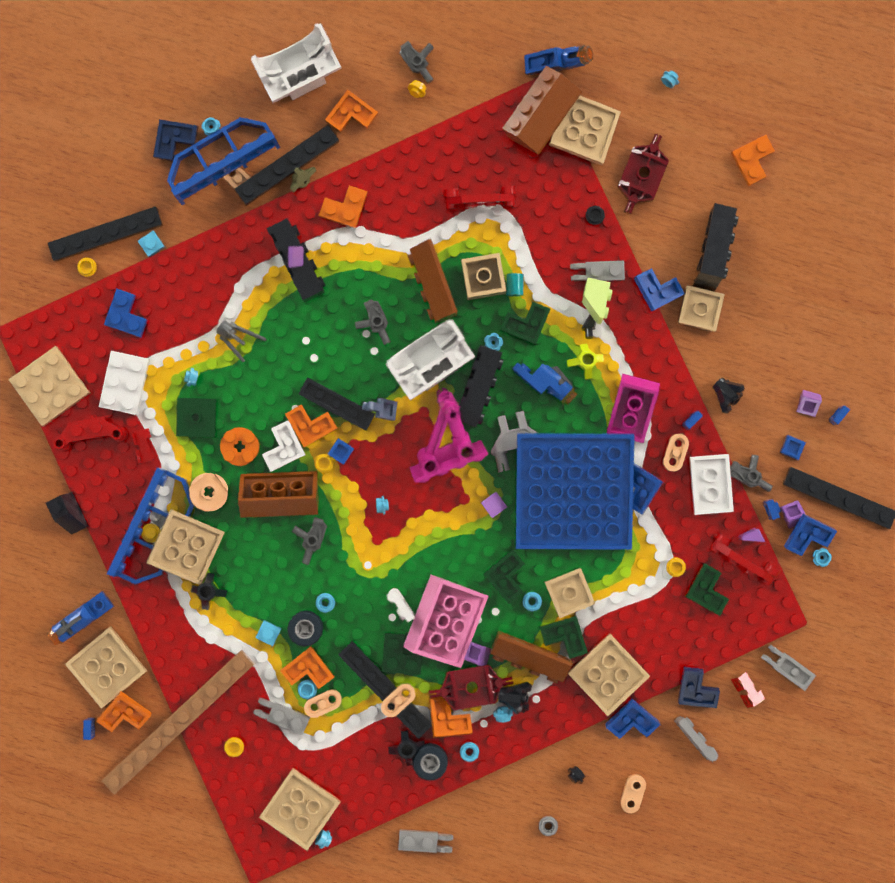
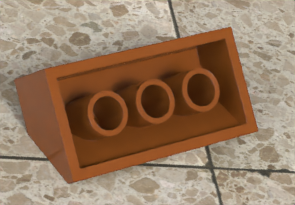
[502,66,582,155]
[407,238,457,324]
[238,471,319,518]
[490,631,573,683]

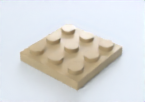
[549,96,621,166]
[9,346,90,427]
[147,509,225,585]
[65,627,148,709]
[568,633,650,716]
[259,768,341,850]

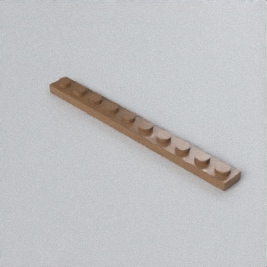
[102,650,255,795]

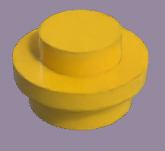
[408,80,426,98]
[77,258,97,277]
[314,454,334,473]
[141,523,161,543]
[666,558,686,577]
[224,737,244,757]

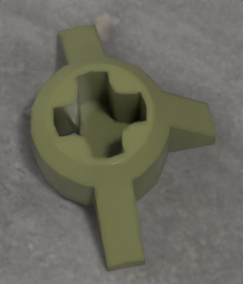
[290,167,317,192]

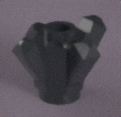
[713,378,744,414]
[191,573,227,610]
[499,682,532,714]
[388,730,425,766]

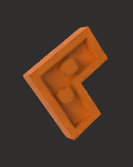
[325,90,378,133]
[731,135,775,187]
[319,185,368,229]
[285,404,338,448]
[280,646,335,689]
[96,691,152,732]
[429,697,473,738]

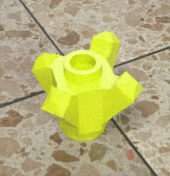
[567,344,604,379]

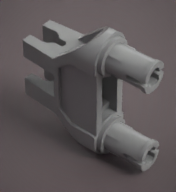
[491,411,537,473]

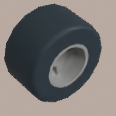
[287,610,323,647]
[413,743,448,781]

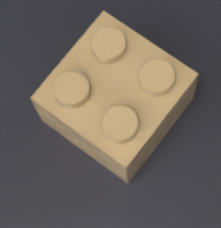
[461,253,506,300]

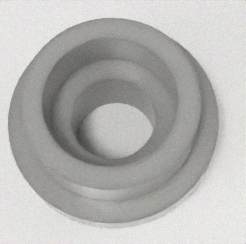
[539,816,558,836]

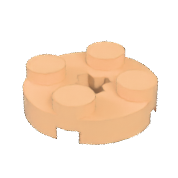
[189,473,228,512]

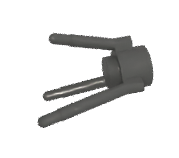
[216,320,267,363]

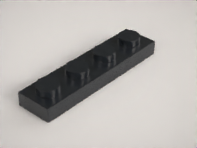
[299,377,375,431]

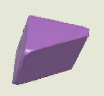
[288,246,303,267]
[797,390,822,417]
[481,492,507,518]
[780,500,806,528]
[738,528,765,542]
[464,642,491,666]

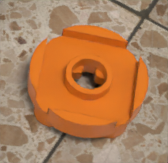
[220,427,260,466]

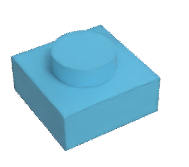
[138,230,165,257]
[255,620,282,646]

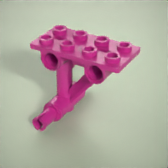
[410,388,488,483]

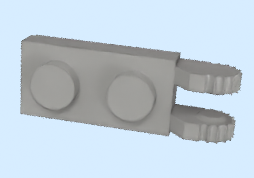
[570,261,625,281]
[761,644,816,691]
[253,698,310,735]
[674,716,719,762]
[398,829,453,853]

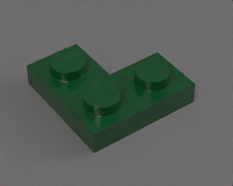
[500,302,550,345]
[483,549,525,604]
[685,563,729,616]
[539,615,588,659]
[382,633,422,675]

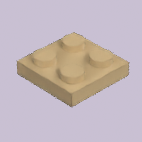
[678,285,725,332]
[545,568,595,618]

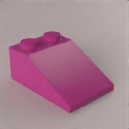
[606,373,660,443]

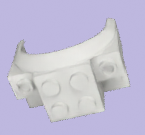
[251,24,342,103]
[387,320,475,400]

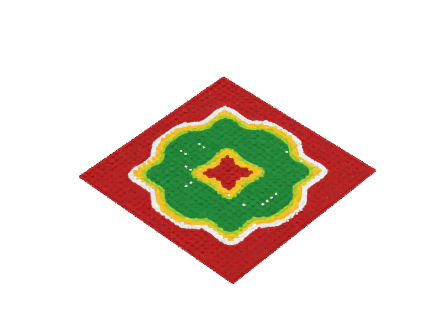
[0,78,807,883]

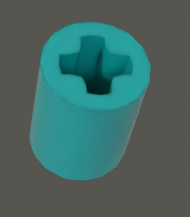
[506,273,524,297]

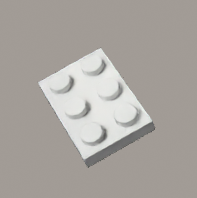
[99,351,150,415]
[689,454,734,515]

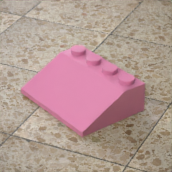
[403,574,488,668]

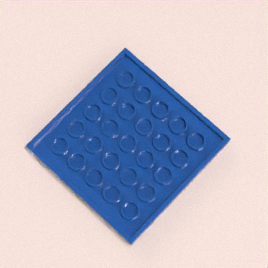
[516,433,634,549]

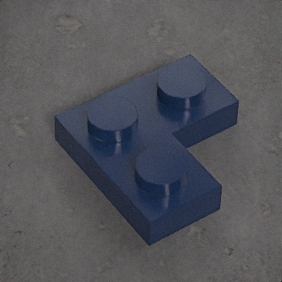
[153,119,198,161]
[678,667,720,708]

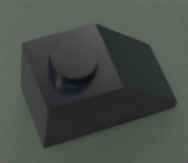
[46,492,89,535]

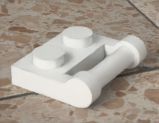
[387,588,415,622]

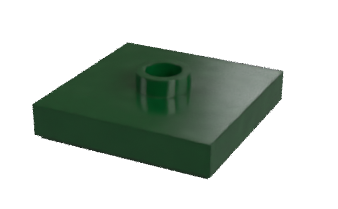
[176,398,217,437]

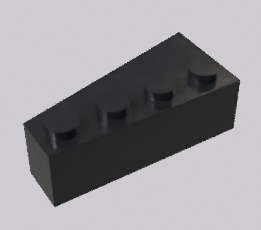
[692,203,739,292]
[266,218,326,303]
[459,345,504,428]

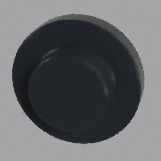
[585,206,605,225]
[568,766,585,784]

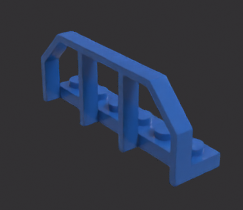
[167,117,280,205]
[107,468,195,584]

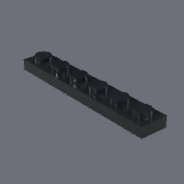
[235,125,339,206]
[47,206,163,262]
[782,467,895,529]
[338,641,432,739]

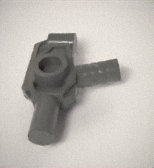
[399,41,434,84]
[355,299,391,345]
[730,455,773,492]
[292,517,327,565]

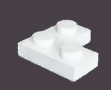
[262,420,306,472]

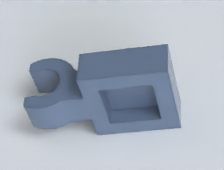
[362,398,397,421]

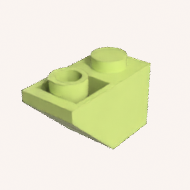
[582,278,612,325]

